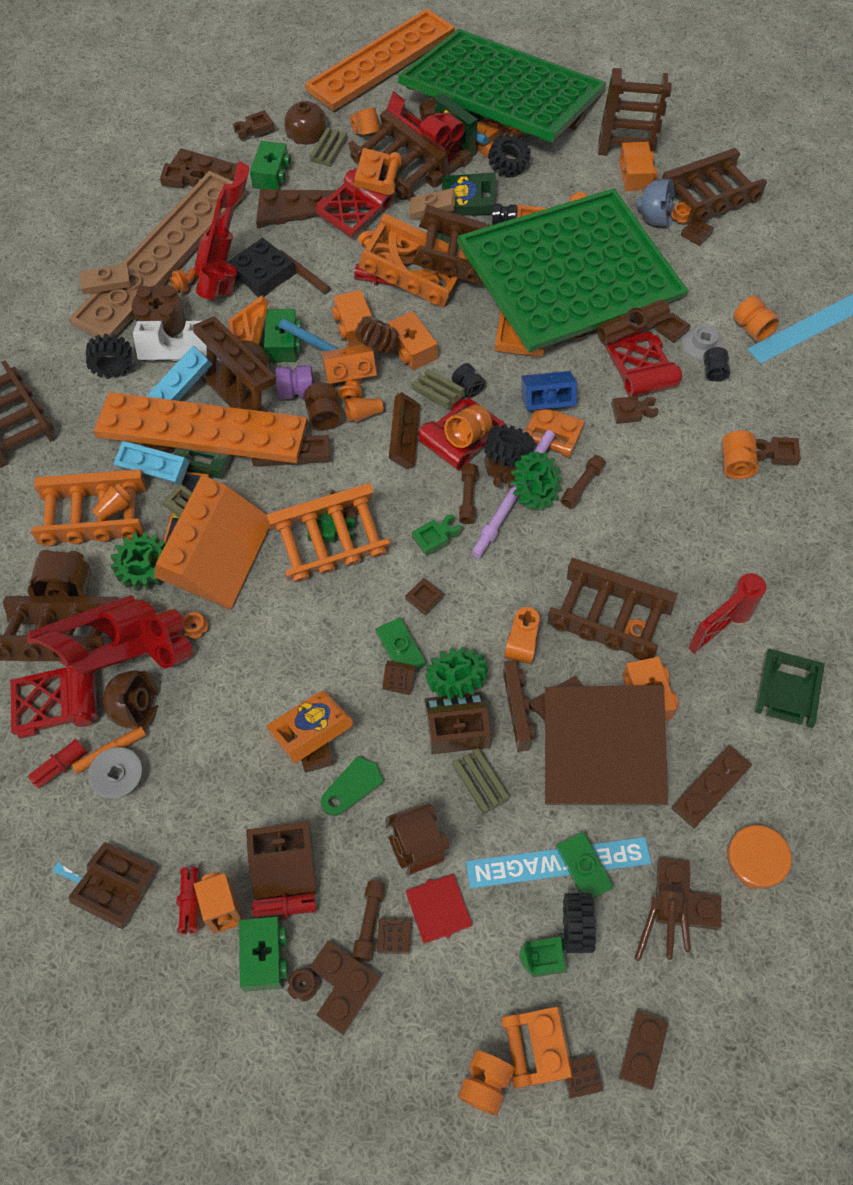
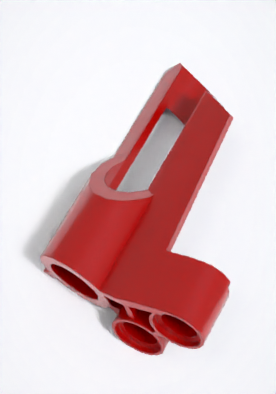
[387,91,465,163]
[194,161,249,300]
[27,595,193,675]

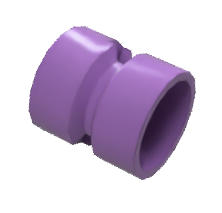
[276,365,313,400]

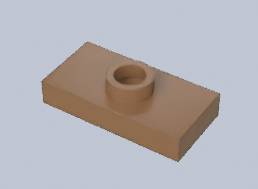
[409,188,456,220]
[80,264,131,295]

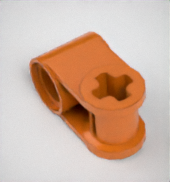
[350,107,380,135]
[504,607,540,664]

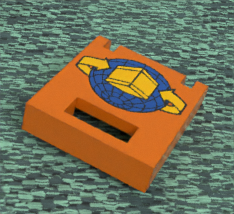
[266,691,353,764]

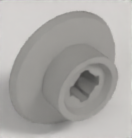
[682,325,725,360]
[88,747,142,799]

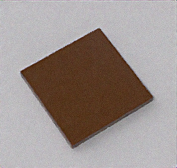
[545,685,668,806]

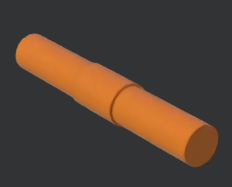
[71,726,147,774]

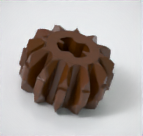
[355,316,399,353]

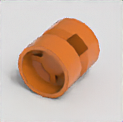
[733,295,780,342]
[444,405,492,448]
[722,430,759,479]
[457,1050,515,1116]

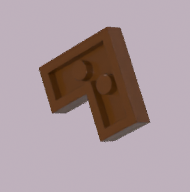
[656,858,721,930]
[309,941,381,1036]

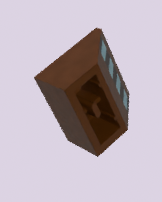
[424,692,491,755]

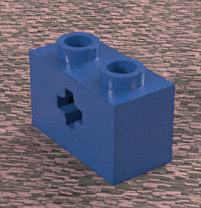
[521,371,577,410]

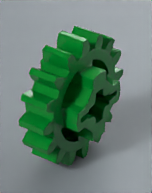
[510,452,562,510]
[110,532,166,591]
[425,647,488,700]

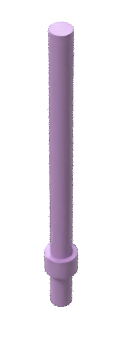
[471,430,555,558]

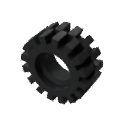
[488,132,531,178]
[86,334,132,379]
[484,425,534,468]
[563,893,596,953]

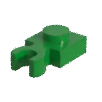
[308,514,355,543]
[412,514,462,556]

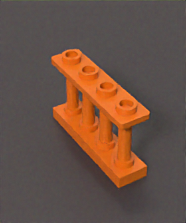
[31,469,146,546]
[266,483,391,582]

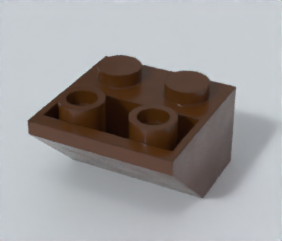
[246,821,317,900]

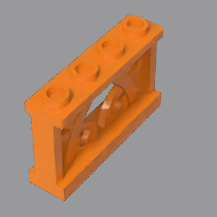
[359,213,467,307]

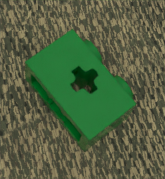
[250,141,291,190]
[264,309,302,363]
[239,917,288,992]

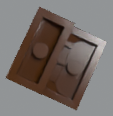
[68,842,157,930]

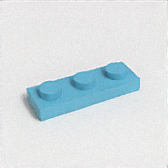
[146,345,212,401]
[113,441,190,485]

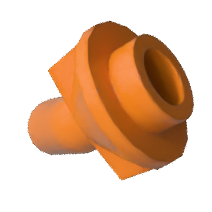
[170,268,198,294]
[337,378,362,402]

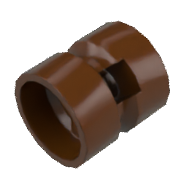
[303,382,342,431]

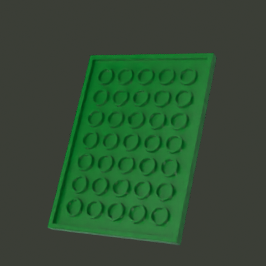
[398,29,606,142]
[457,188,689,353]

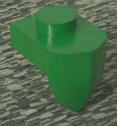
[519,937,568,977]

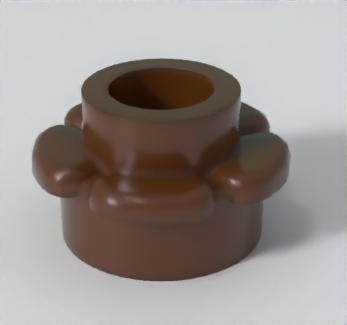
[287,968,319,1001]

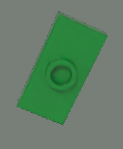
[375,617,426,671]
[556,832,614,899]

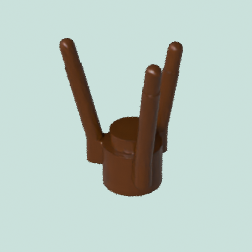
[635,890,691,961]

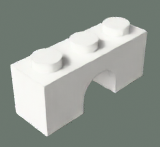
[133,321,206,361]

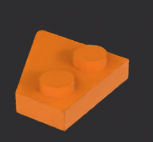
[228,295,269,345]

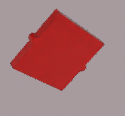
[405,874,472,944]

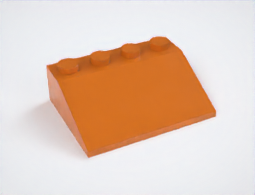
[154,475,269,610]

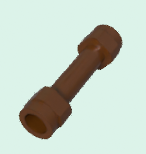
[426,149,472,188]
[560,455,606,509]
[459,463,478,524]
[352,880,386,962]

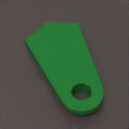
[321,756,384,816]

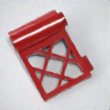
[316,168,394,238]
[605,332,682,397]
[418,397,507,471]
[688,573,767,654]
[10,666,98,739]

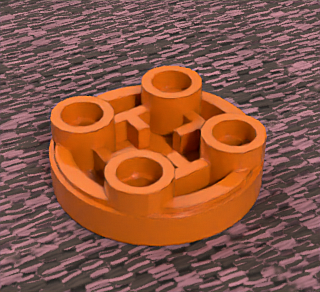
[726,825,792,889]

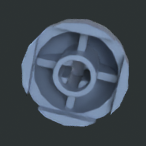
[637,179,675,227]

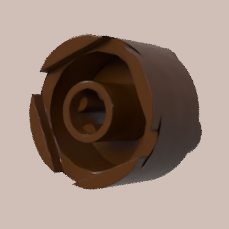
[132,285,186,338]
[28,550,91,596]
[385,803,449,876]

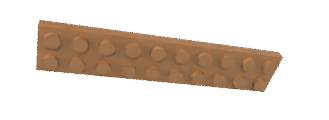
[69,171,247,338]

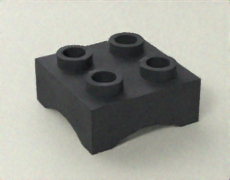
[227,237,295,298]

